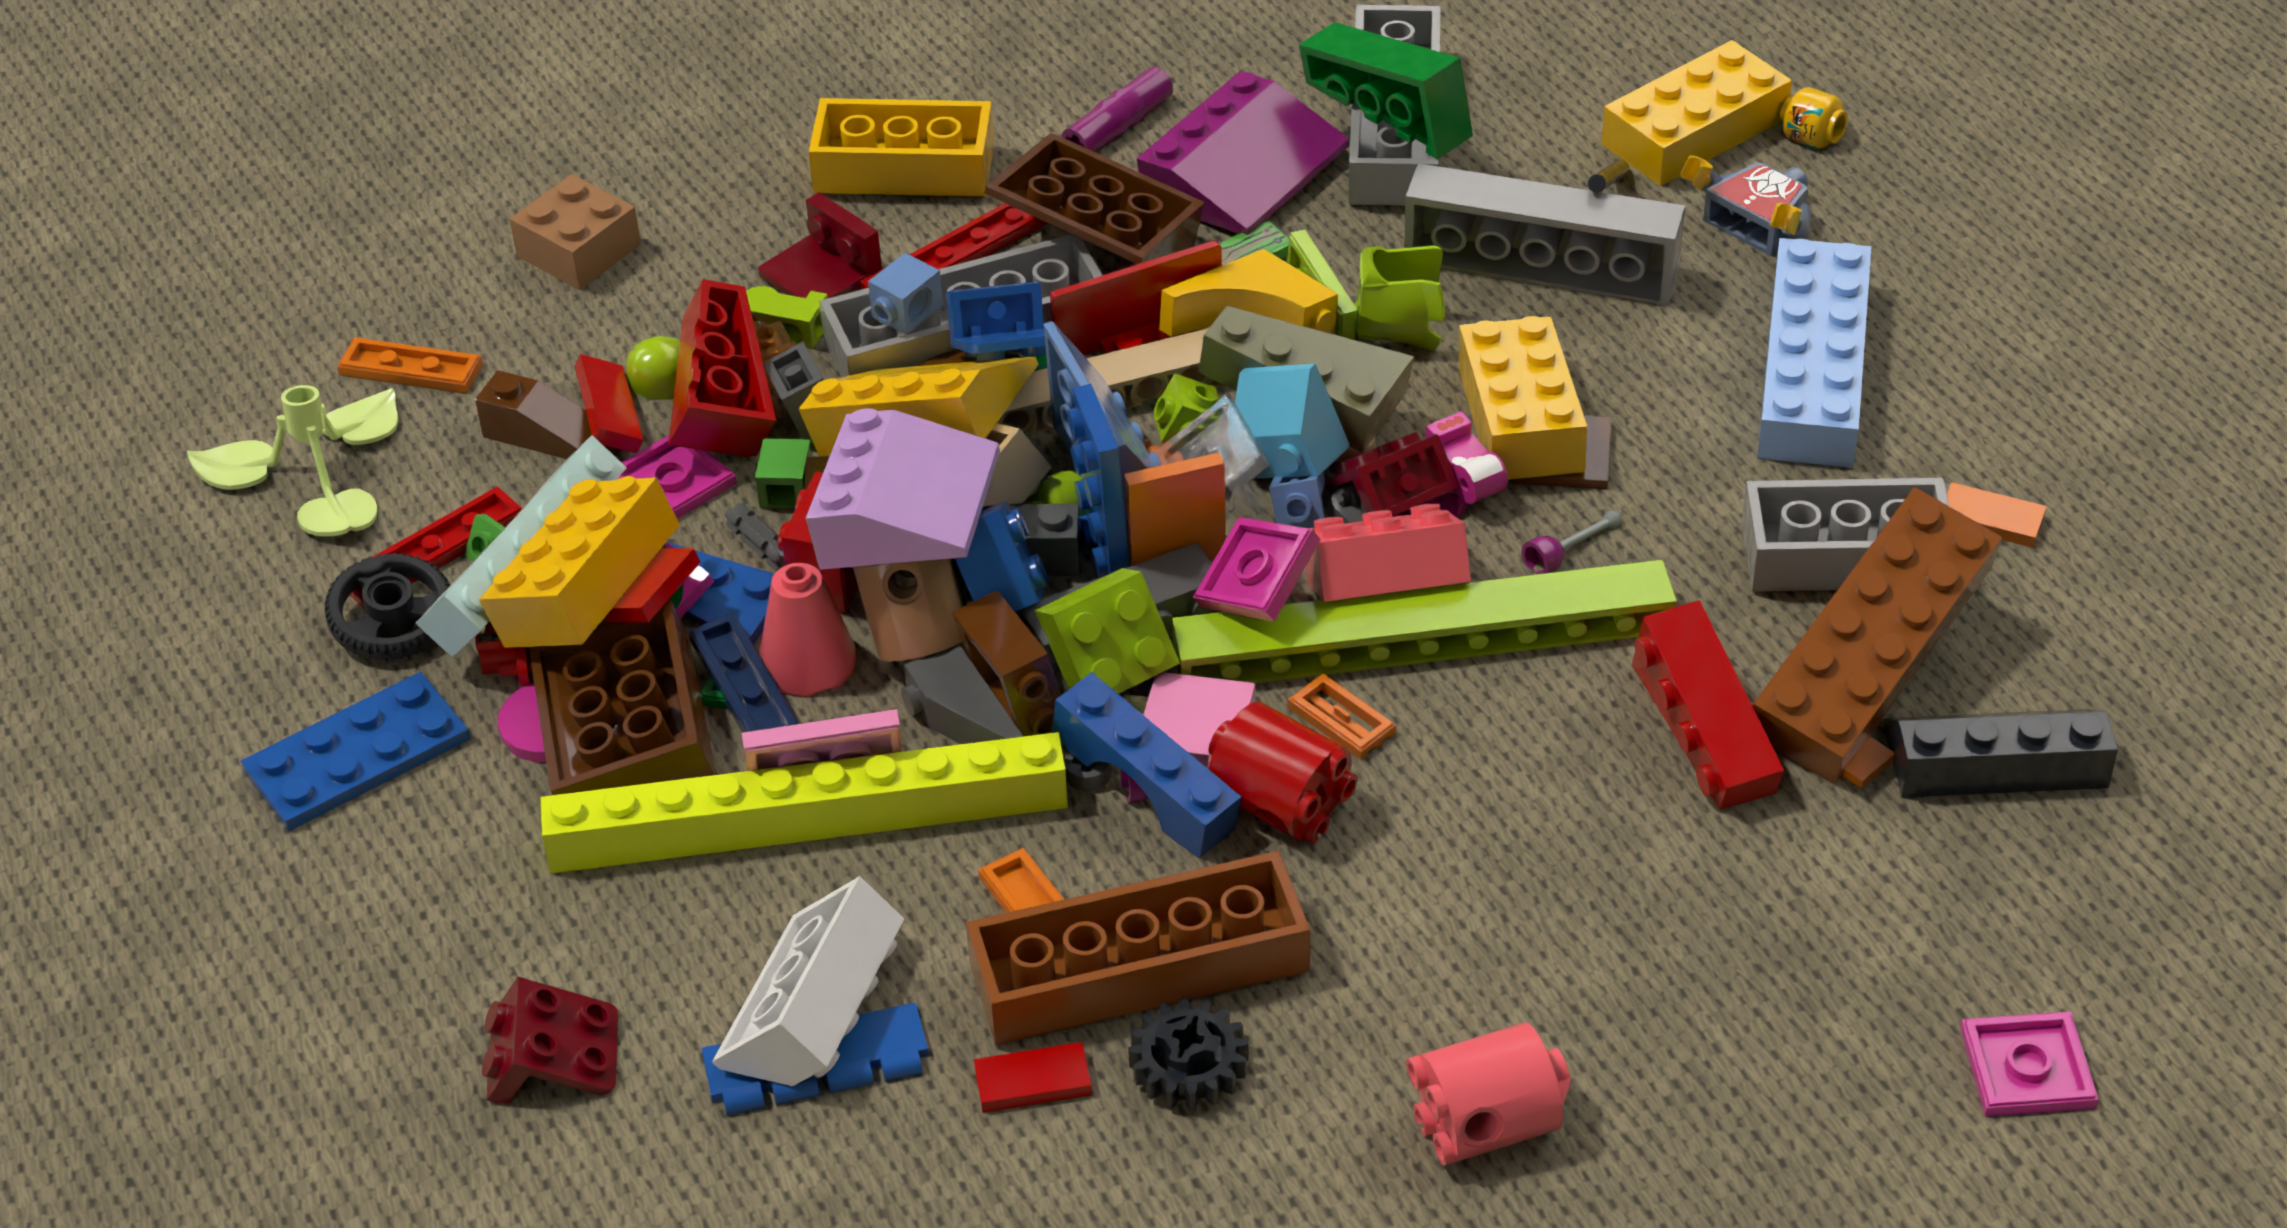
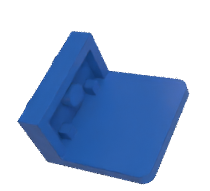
[946,282,1046,361]

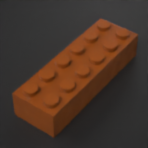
[1753,486,2003,783]
[966,850,1310,1045]

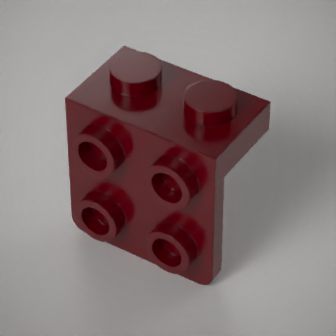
[482,977,618,1103]

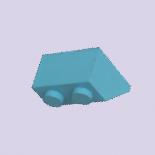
[1230,363,1350,479]

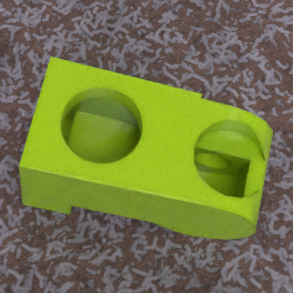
[746,286,828,350]

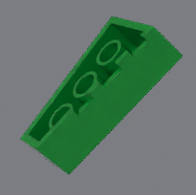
[1299,22,1473,160]

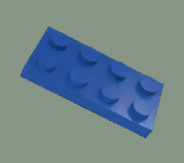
[1067,384,1129,577]
[240,671,471,831]

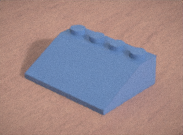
[1043,321,1161,536]

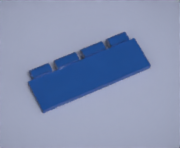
[701,1002,929,1115]

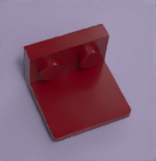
[758,192,882,298]
[1324,431,1460,516]

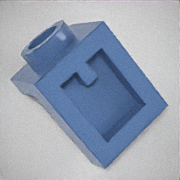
[1269,471,1326,528]

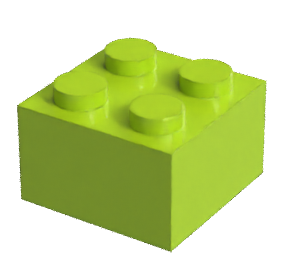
[1035,568,1180,694]

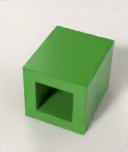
[755,439,813,509]

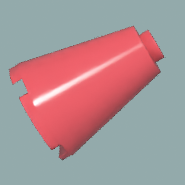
[759,563,857,697]

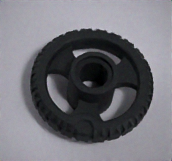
[325,553,451,661]

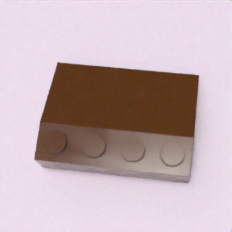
[984,133,1205,264]
[529,599,716,795]

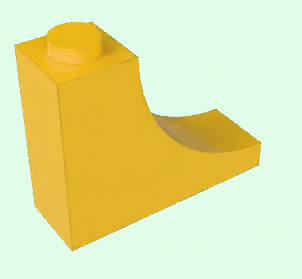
[1159,249,1338,337]

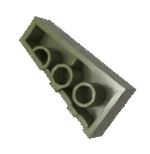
[1199,306,1414,453]

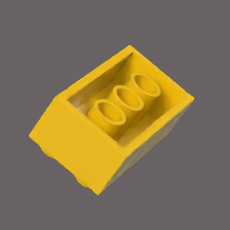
[1601,40,1792,186]
[809,98,995,197]
[1459,316,1587,480]
[479,476,680,648]

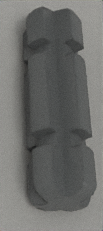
[725,503,785,571]

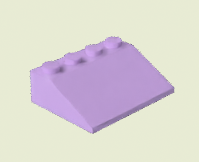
[806,408,1000,570]

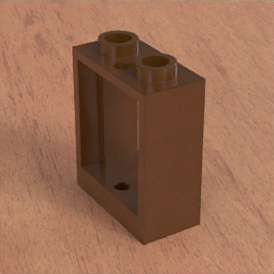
[952,590,1061,736]

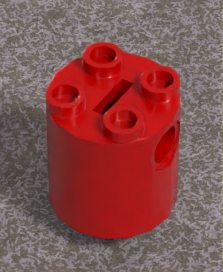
[1208,701,1358,844]

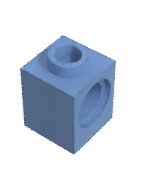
[868,253,943,335]

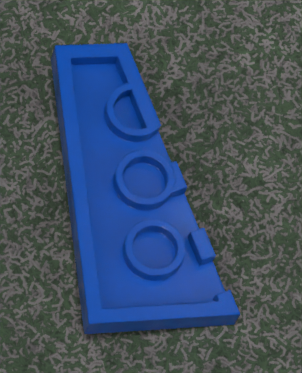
[668,542,774,645]

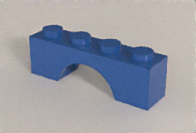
[1052,672,1241,859]

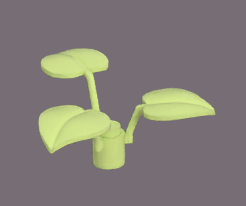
[187,385,399,537]

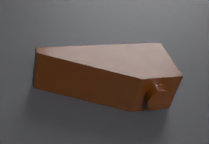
[475,370,621,459]

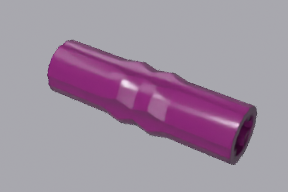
[1062,66,1173,153]

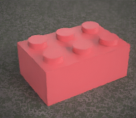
[1306,504,1471,602]

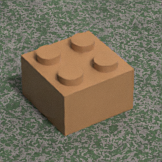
[509,174,641,290]

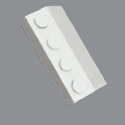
[712,876,904,1086]

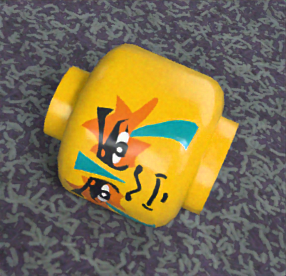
[1780,87,1848,149]

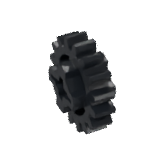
[1128,998,1249,1110]

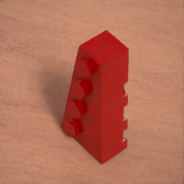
[668,279,776,457]
[1632,600,1784,810]

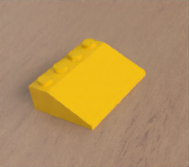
[798,357,1038,456]

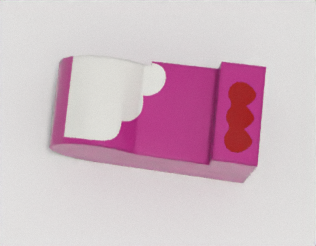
[1425,411,1508,504]

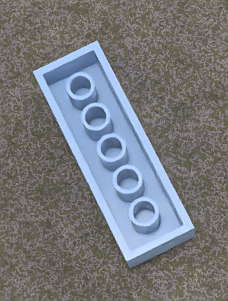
[1757,238,1871,468]

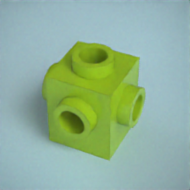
[1154,373,1225,456]

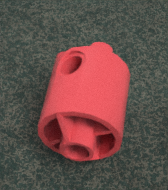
[1406,1022,1571,1166]

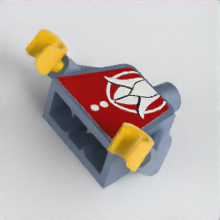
[1680,155,1812,256]

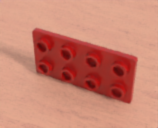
[1050,240,1222,356]

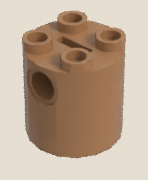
[853,558,966,662]

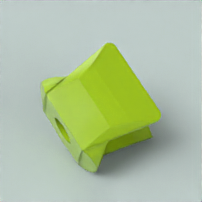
[1355,246,1446,351]

